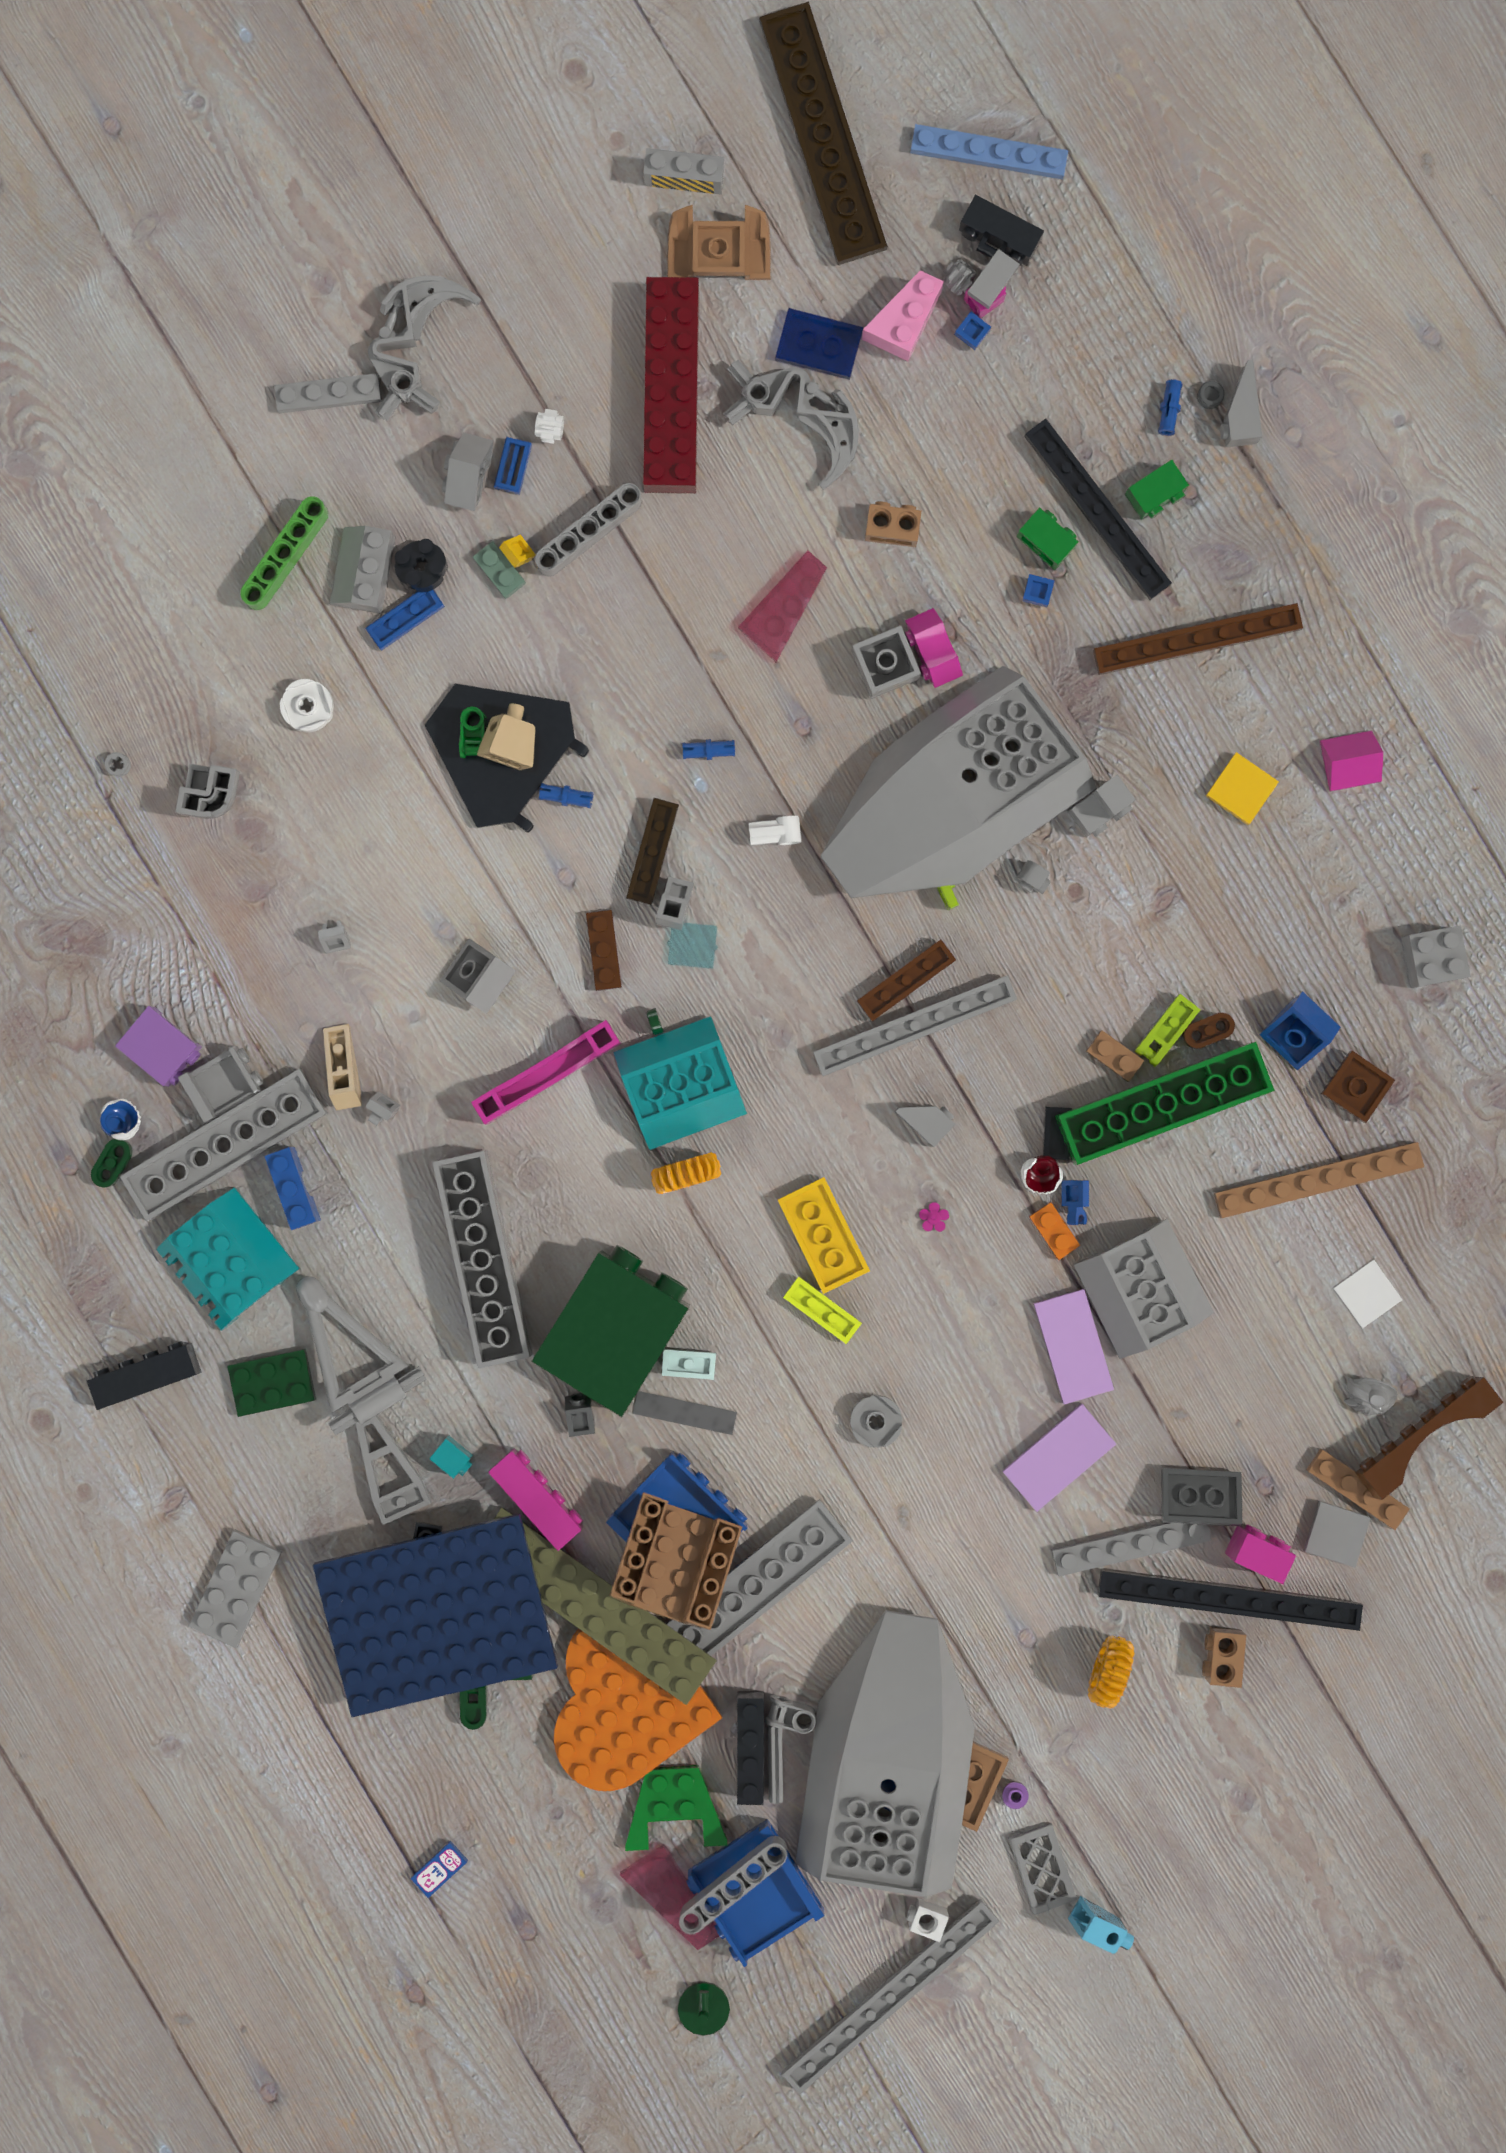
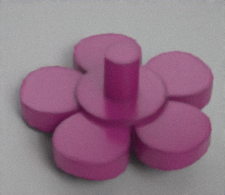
[919,1202,949,1232]

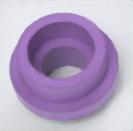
[1002,1782,1029,1809]

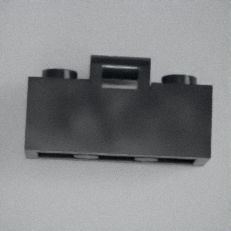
[959,194,1044,266]

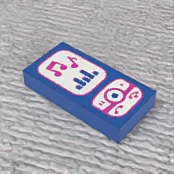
[411,1840,468,1898]

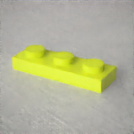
[783,1276,862,1344]

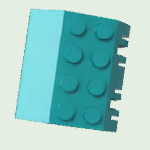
[156,1187,300,1331]

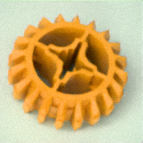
[651,1152,721,1194]
[1088,1635,1135,1709]

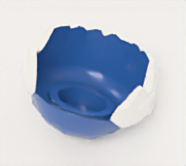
[100,1099,141,1140]

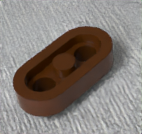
[1183,1013,1235,1049]

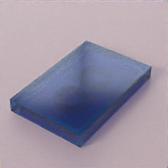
[775,308,864,380]

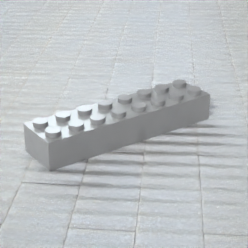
[432,1150,532,1369]

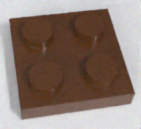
[1321,1050,1395,1123]

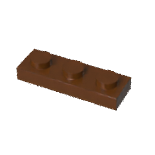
[586,910,622,991]

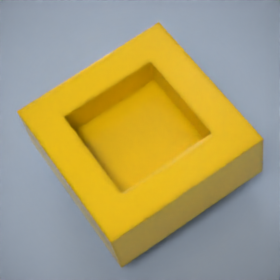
[499,534,536,568]

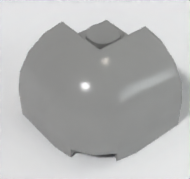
[176,764,240,819]

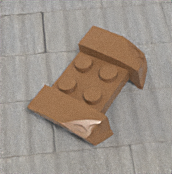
[667,205,771,280]

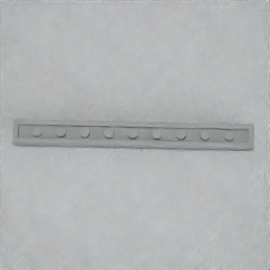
[782,1899,999,2095]

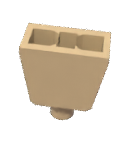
[477,704,535,770]

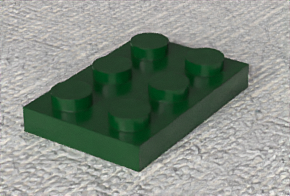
[227,1349,316,1417]

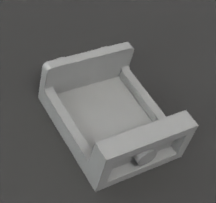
[178,1046,263,1123]

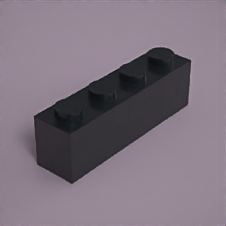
[87,1341,202,1410]
[737,1691,764,1805]

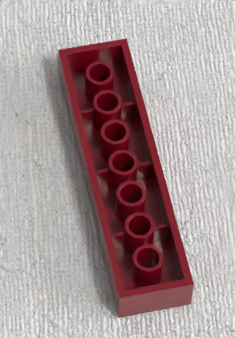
[643,277,699,494]

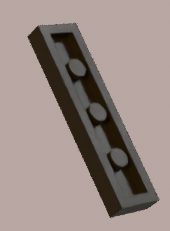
[626,798,679,906]

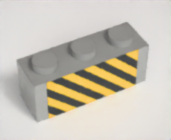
[643,148,725,195]

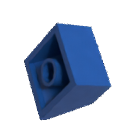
[1259,991,1341,1070]

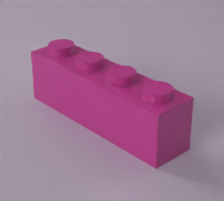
[488,1448,583,1551]

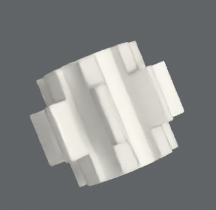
[535,409,564,444]

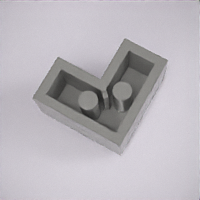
[442,432,494,511]
[1068,774,1136,837]

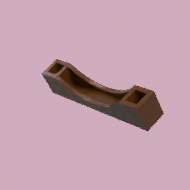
[1355,1376,1504,1500]

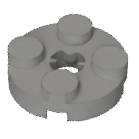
[850,1394,902,1448]

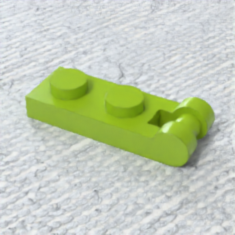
[1134,994,1201,1067]

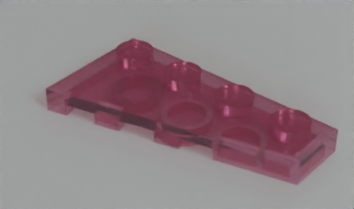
[738,550,827,663]
[619,1844,719,1950]

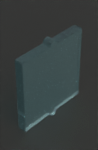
[667,923,718,969]

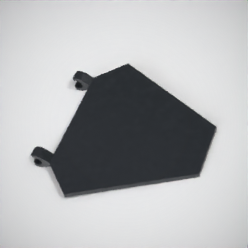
[425,683,589,833]

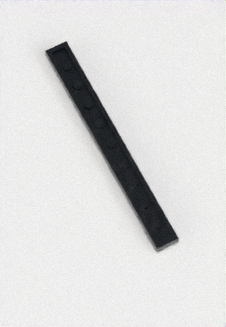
[1098,1569,1363,1631]

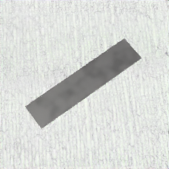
[633,1391,737,1435]

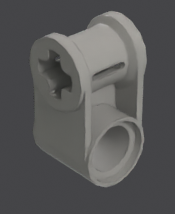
[764,1695,816,1734]

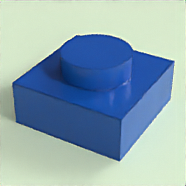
[954,311,991,350]
[1022,574,1055,608]

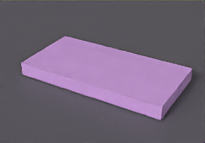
[1033,1289,1114,1405]
[1002,1403,1116,1512]

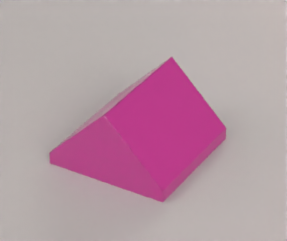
[1320,731,1383,792]

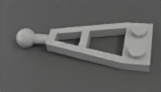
[346,1383,432,1525]

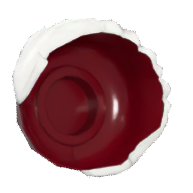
[1021,1155,1063,1195]

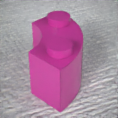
[904,608,963,688]

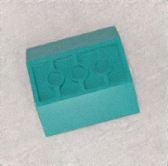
[613,1016,747,1150]

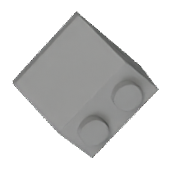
[440,938,516,1014]

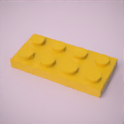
[777,1177,870,1294]

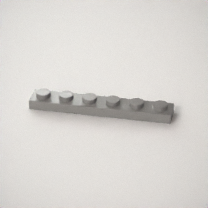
[1051,1523,1212,1577]

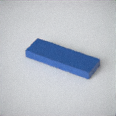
[365,590,445,651]

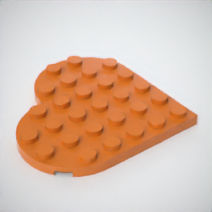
[554,1628,723,1791]

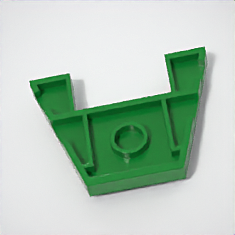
[625,1765,728,1851]

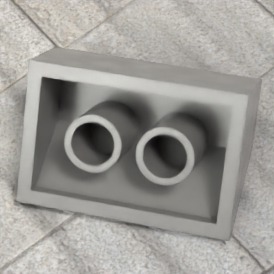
[330,526,395,614]

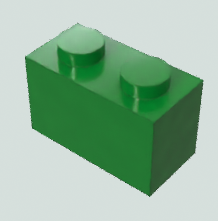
[1125,459,1189,520]
[1016,507,1079,571]

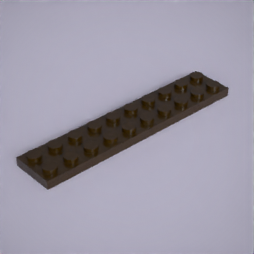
[759,1,888,265]

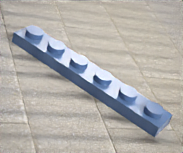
[910,124,1068,180]

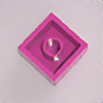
[1225,1524,1296,1584]

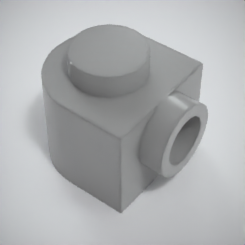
[1016,860,1051,894]

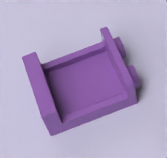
[115,1006,202,1087]

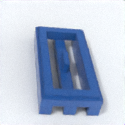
[494,437,532,495]

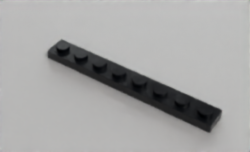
[1024,418,1172,601]

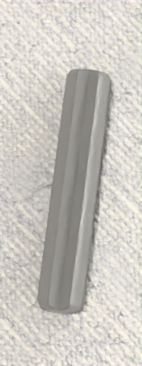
[768,1725,783,1804]

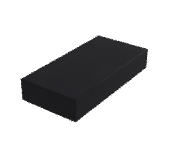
[1043,1107,1072,1160]

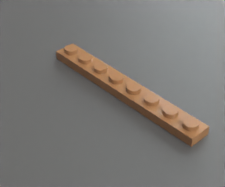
[1214,1142,1424,1218]

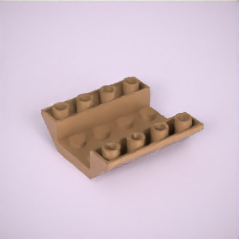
[610,1493,742,1630]

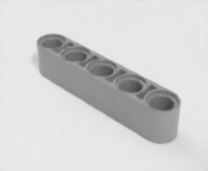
[535,483,642,576]
[679,1836,787,1934]

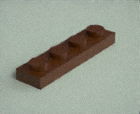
[857,939,956,1022]

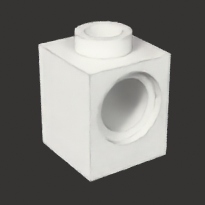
[906,1898,949,1942]

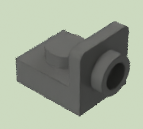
[565,1393,595,1437]

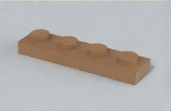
[1306,1448,1410,1531]

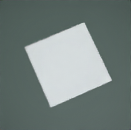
[1334,1260,1402,1329]

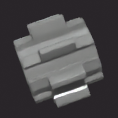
[942,259,977,295]

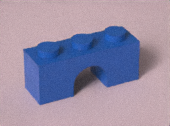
[264,1147,321,1230]

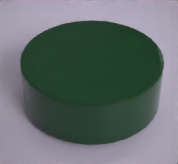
[646,1008,664,1035]

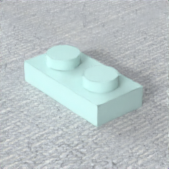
[662,1349,716,1380]

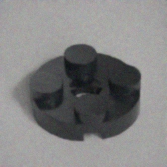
[394,539,448,593]

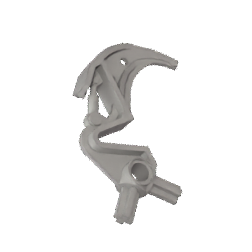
[368,275,481,421]
[723,359,859,490]

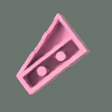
[862,270,944,361]

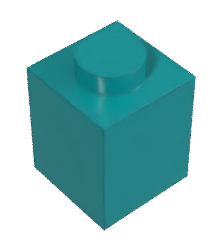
[429,1435,473,1479]

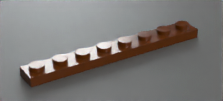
[1093,603,1303,675]

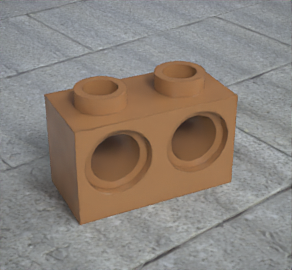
[865,501,922,548]
[1202,1627,1246,1688]

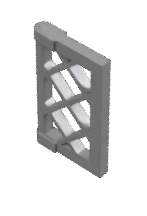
[1008,1823,1077,1915]

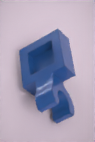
[1061,1180,1089,1225]

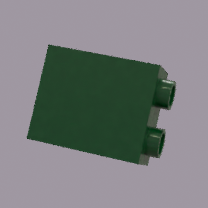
[531,1245,690,1417]

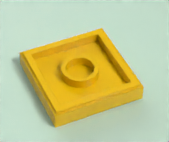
[1206,752,1279,825]

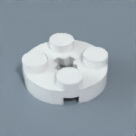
[280,679,334,732]

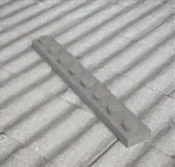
[813,975,1017,1076]

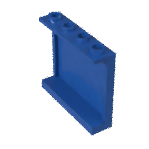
[606,1451,748,1543]
[686,1819,825,1967]

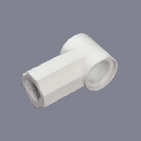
[749,816,802,846]

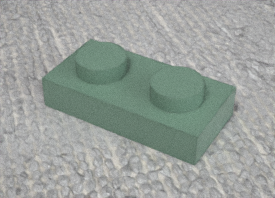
[473,541,526,599]

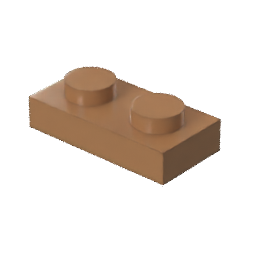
[1086,1030,1144,1082]

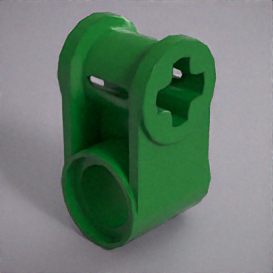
[459,707,487,758]

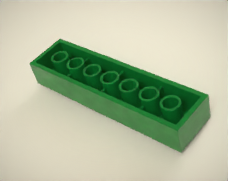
[1055,1042,1275,1165]

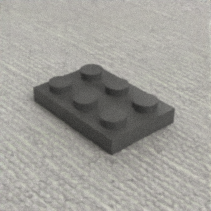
[1161,1468,1243,1526]

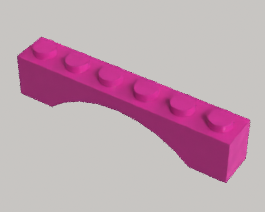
[471,1020,621,1125]

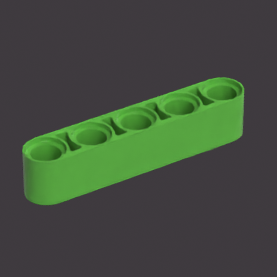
[240,496,328,610]

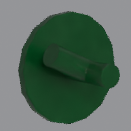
[678,1982,730,2036]

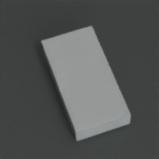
[967,249,1020,309]

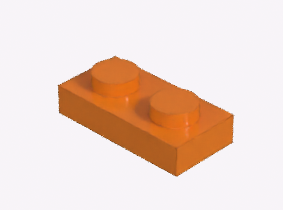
[1029,1202,1080,1260]

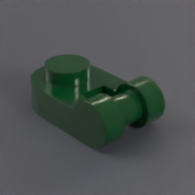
[460,1685,488,1730]

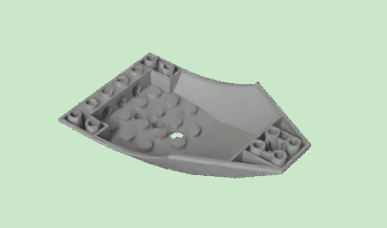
[820,666,1096,899]
[795,1611,975,1897]

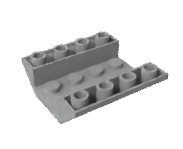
[1073,1218,1214,1359]

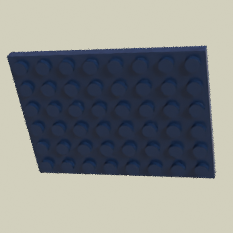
[312,1513,558,1718]

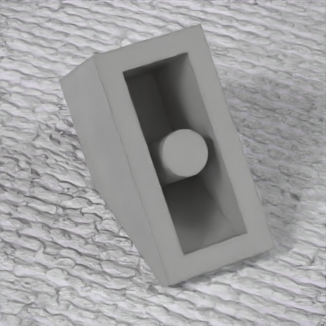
[894,1106,955,1147]

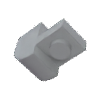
[656,877,694,930]

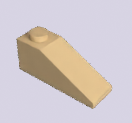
[323,1024,362,1111]

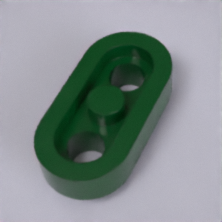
[91,1139,133,1188]

